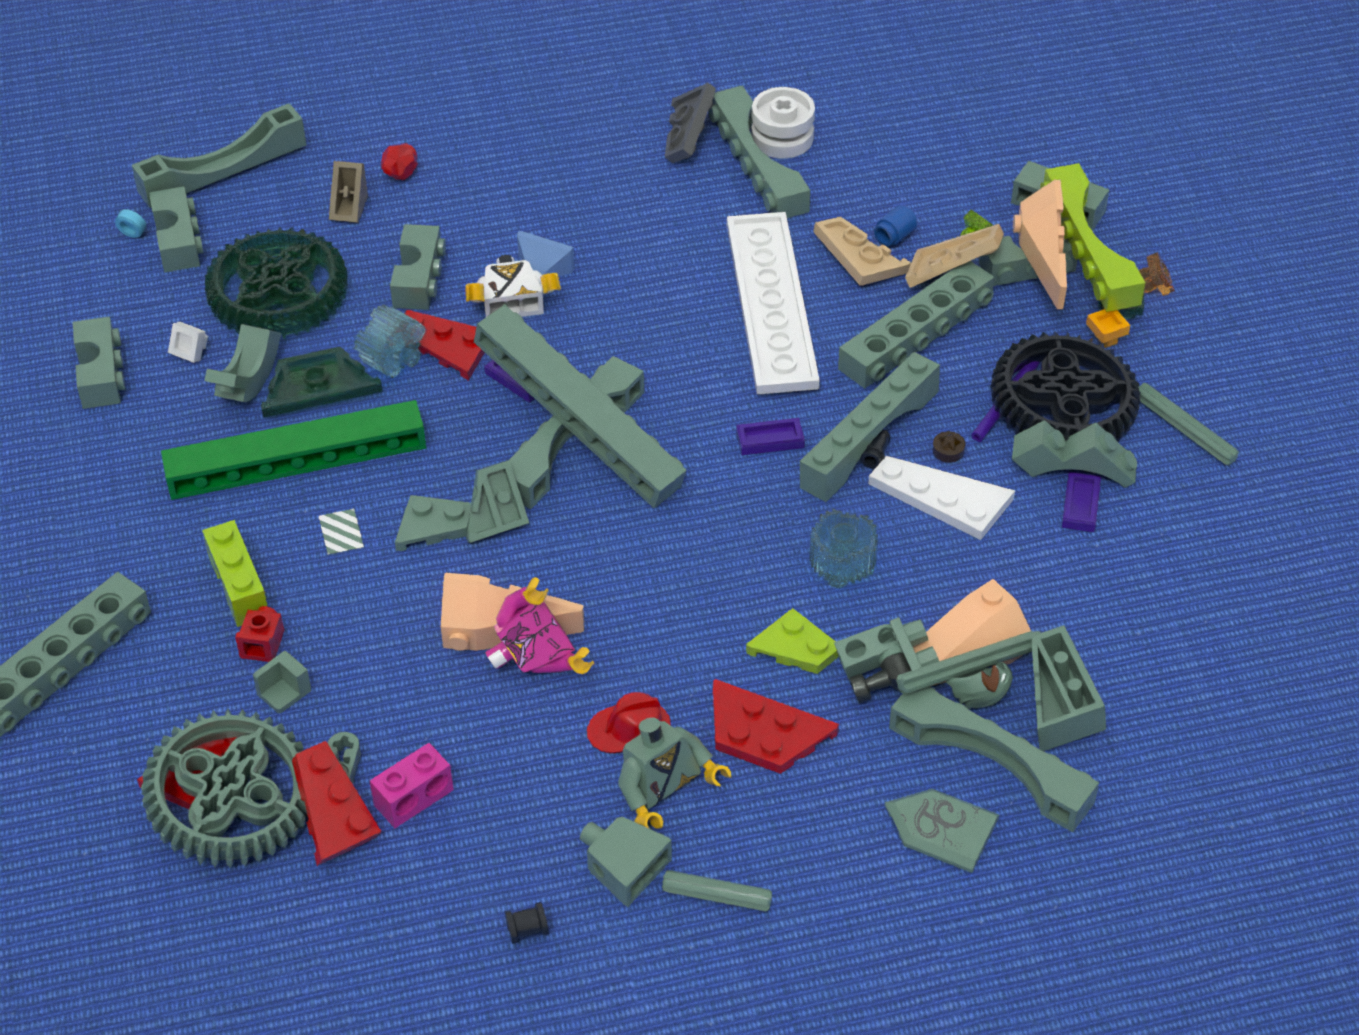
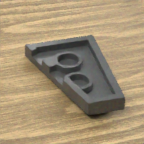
[665,82,716,164]

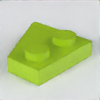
[746,608,838,674]

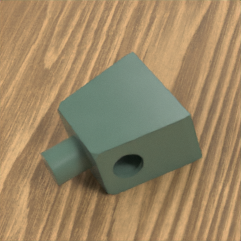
[580,817,672,907]

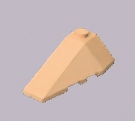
[1013,180,1067,309]
[441,573,585,651]
[913,579,1031,687]

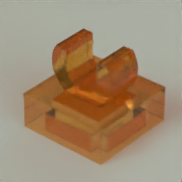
[1139,252,1174,296]

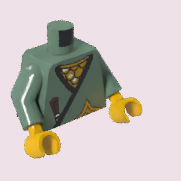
[618,718,731,829]

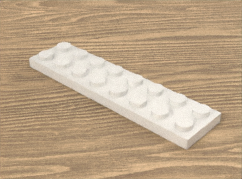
[727,212,820,394]

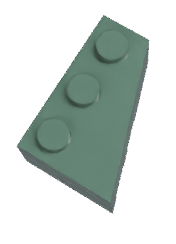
[1031,625,1106,751]

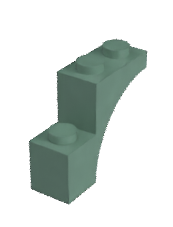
[1012,420,1137,488]

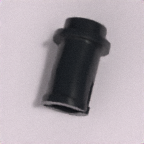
[860,429,891,468]

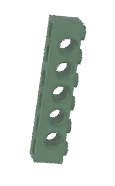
[838,261,995,389]
[0,571,151,737]

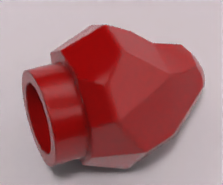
[381,143,418,180]

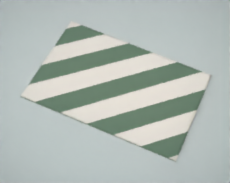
[319,509,364,555]

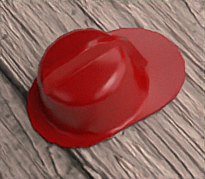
[587,692,671,753]

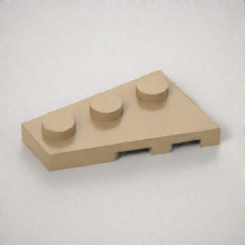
[813,217,911,286]
[905,224,1004,288]

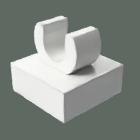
[168,322,208,363]

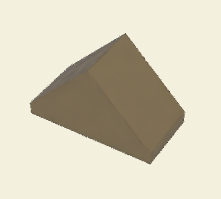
[329,161,368,223]

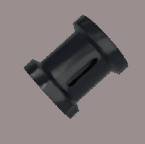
[504,902,549,944]

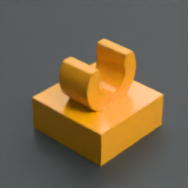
[1086,309,1130,348]

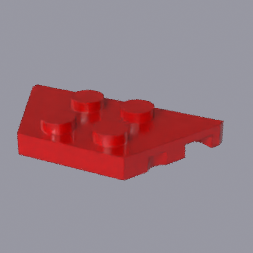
[713,679,839,774]

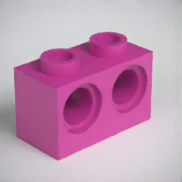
[370,743,454,828]

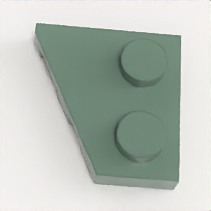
[466,460,529,543]
[395,495,471,551]

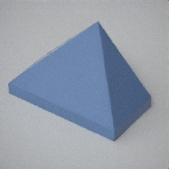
[517,230,575,276]

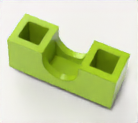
[202,520,267,627]

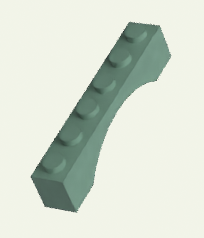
[708,85,810,218]
[131,103,306,208]
[800,352,940,502]
[509,356,644,509]
[889,686,1099,832]

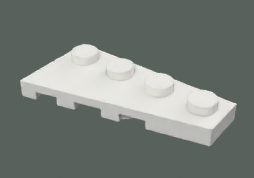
[869,456,1015,540]

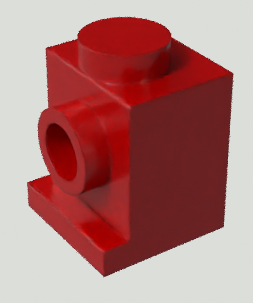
[235,606,284,662]

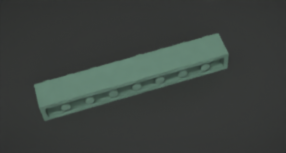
[474,304,687,508]

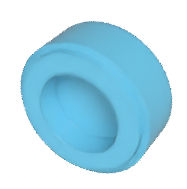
[115,209,147,238]

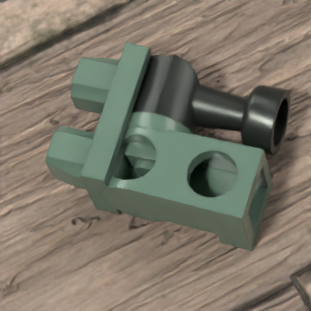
[834,617,939,704]

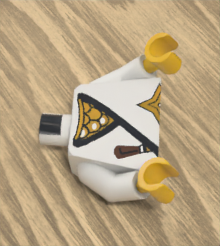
[465,255,561,317]

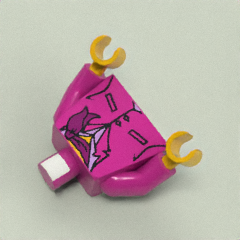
[485,577,594,674]

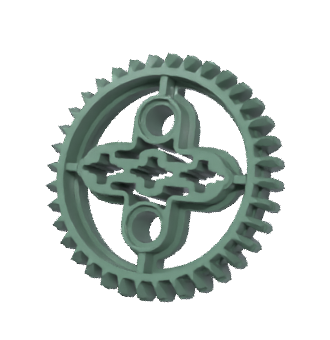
[141,708,308,868]

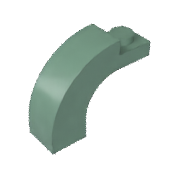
[204,324,281,402]

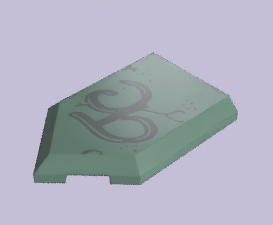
[885,788,1000,873]

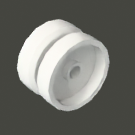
[751,87,815,159]

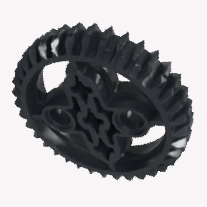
[990,331,1141,442]

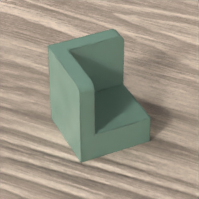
[253,650,312,714]

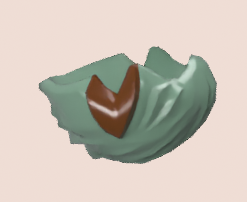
[946,662,1013,709]

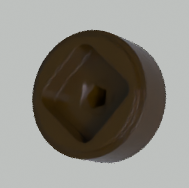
[932,431,965,463]

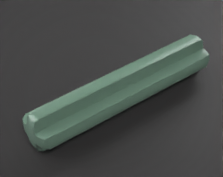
[662,870,772,911]

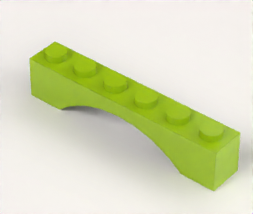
[1040,163,1145,312]

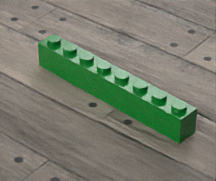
[161,400,426,500]

